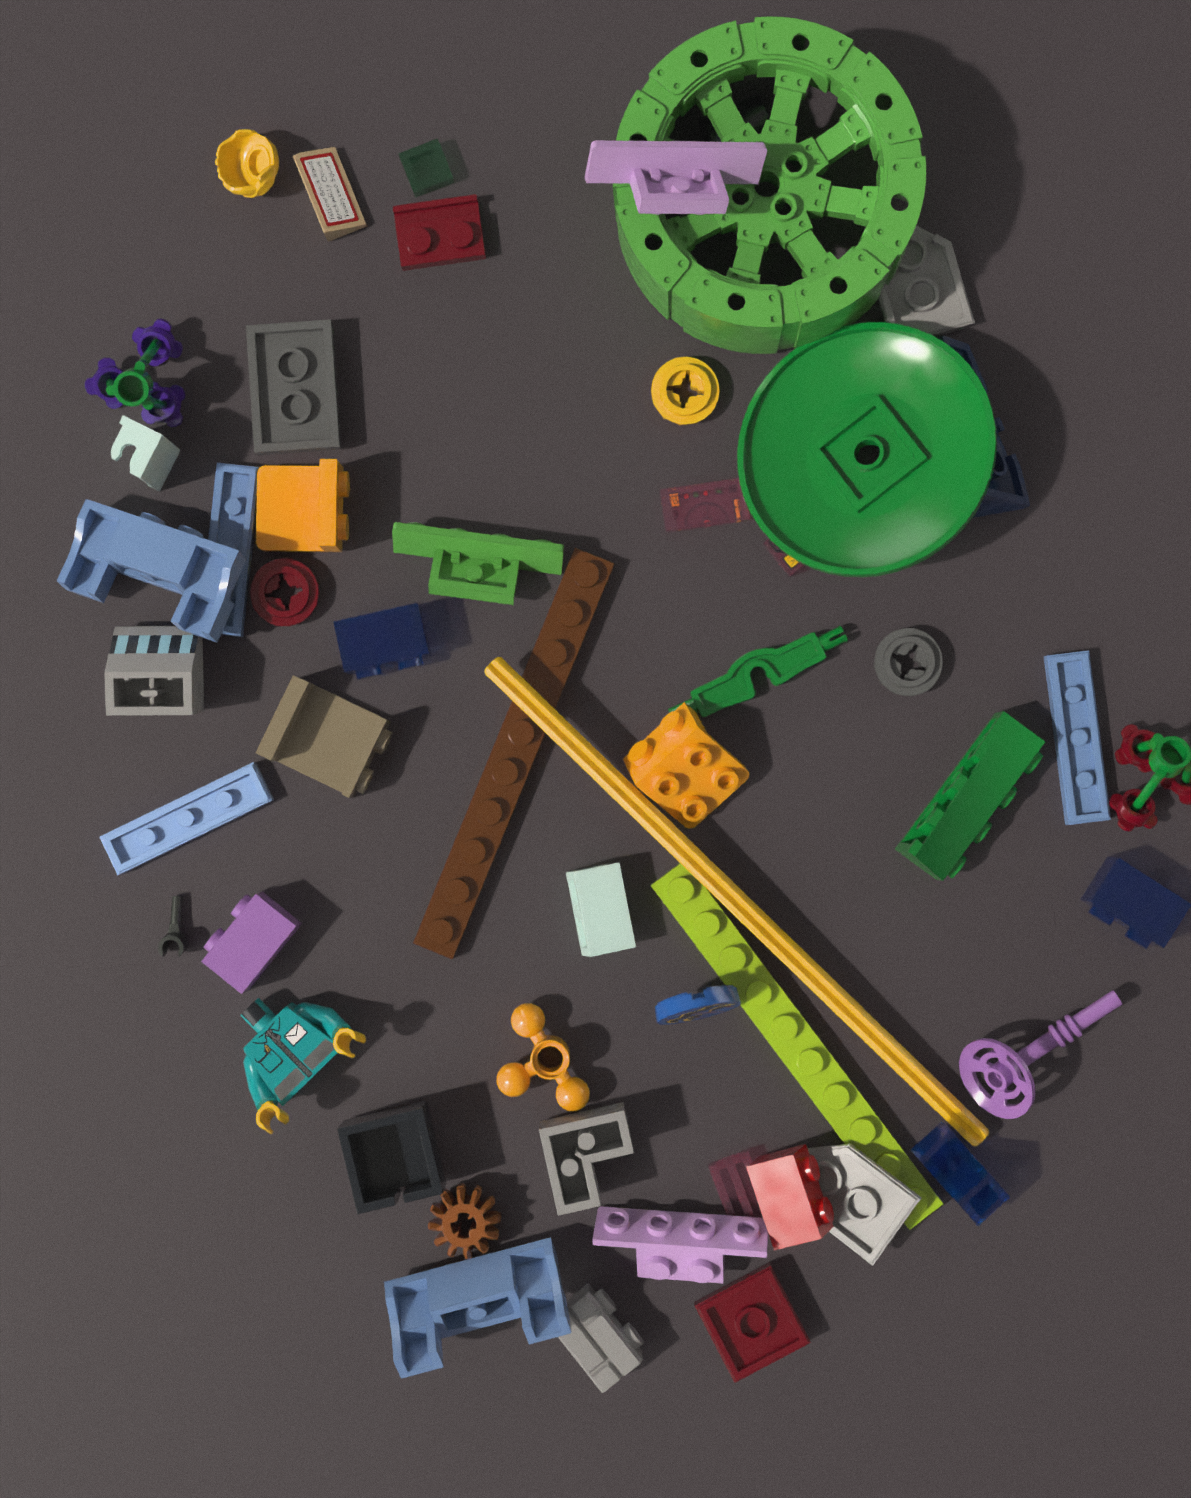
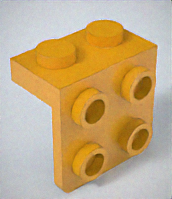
[256,459,350,552]
[623,702,749,828]

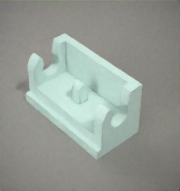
[111,415,181,492]
[566,862,636,957]

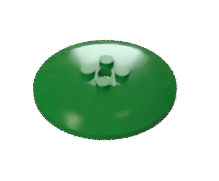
[737,322,997,577]

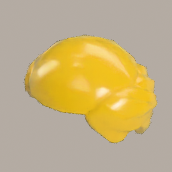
[215,129,279,198]

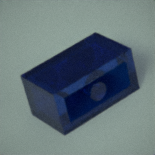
[333,603,432,680]
[1080,856,1191,950]

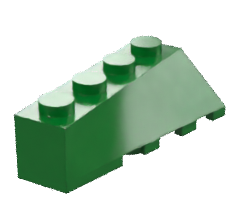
[895,711,1045,881]

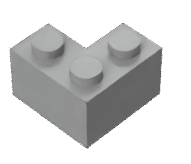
[539,1102,634,1216]

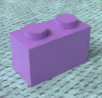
[201,892,302,994]

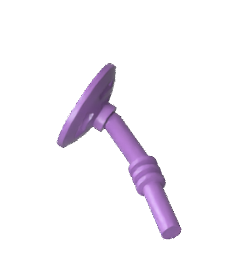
[959,990,1123,1119]

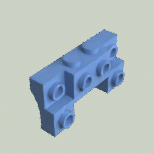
[57,499,247,643]
[384,1237,572,1379]

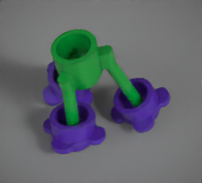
[85,318,186,427]

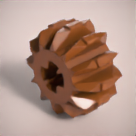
[428,1183,502,1259]

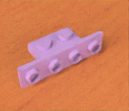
[585,140,767,215]
[593,1207,769,1284]

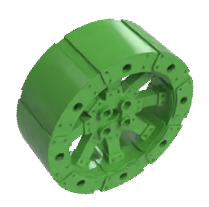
[613,16,926,354]

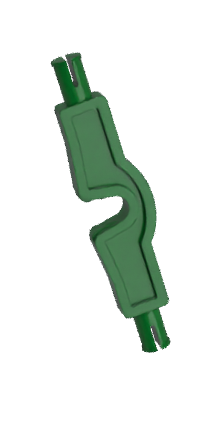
[668,625,848,718]

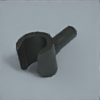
[158,896,189,958]

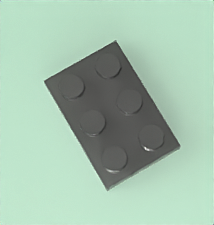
[246,319,342,456]

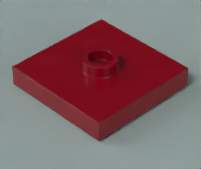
[694,1262,811,1383]

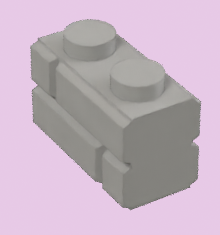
[558,1283,644,1393]

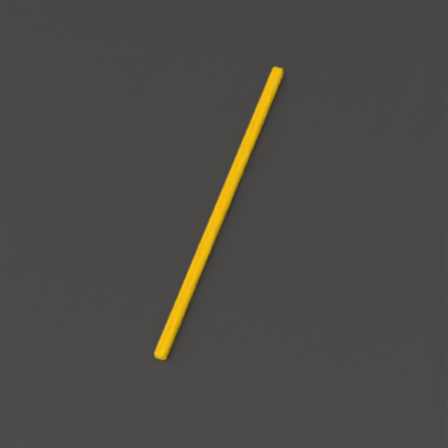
[484,657,989,1147]

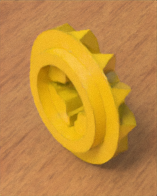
[651,357,719,426]

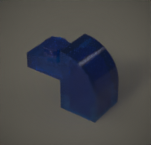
[911,1121,1010,1226]

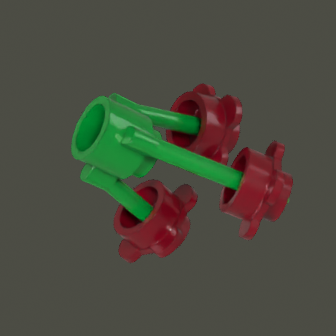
[1109,724,1191,832]

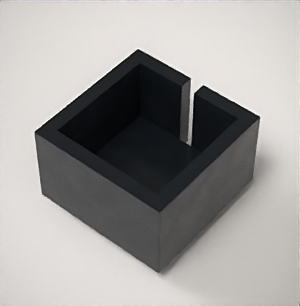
[337,1100,447,1215]

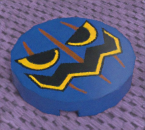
[655,985,741,1025]

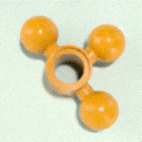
[496,1003,590,1111]

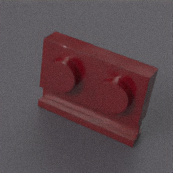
[393,194,486,271]

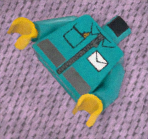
[240,998,366,1134]

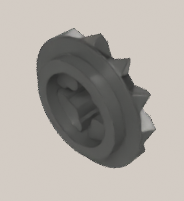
[873,628,943,696]

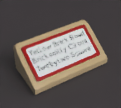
[293,147,367,242]

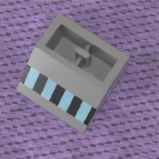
[105,626,204,716]

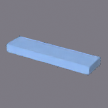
[100,762,274,875]

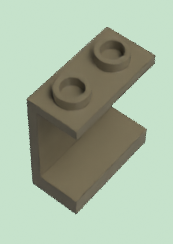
[256,675,393,798]

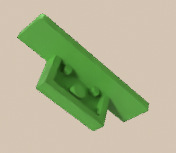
[392,522,564,605]

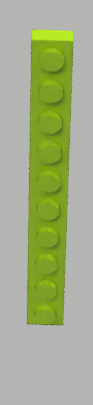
[650,863,943,1230]

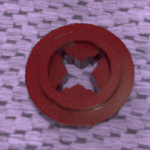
[250,558,319,627]

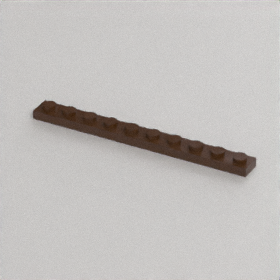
[413,548,614,959]

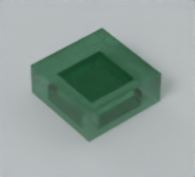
[398,138,454,198]

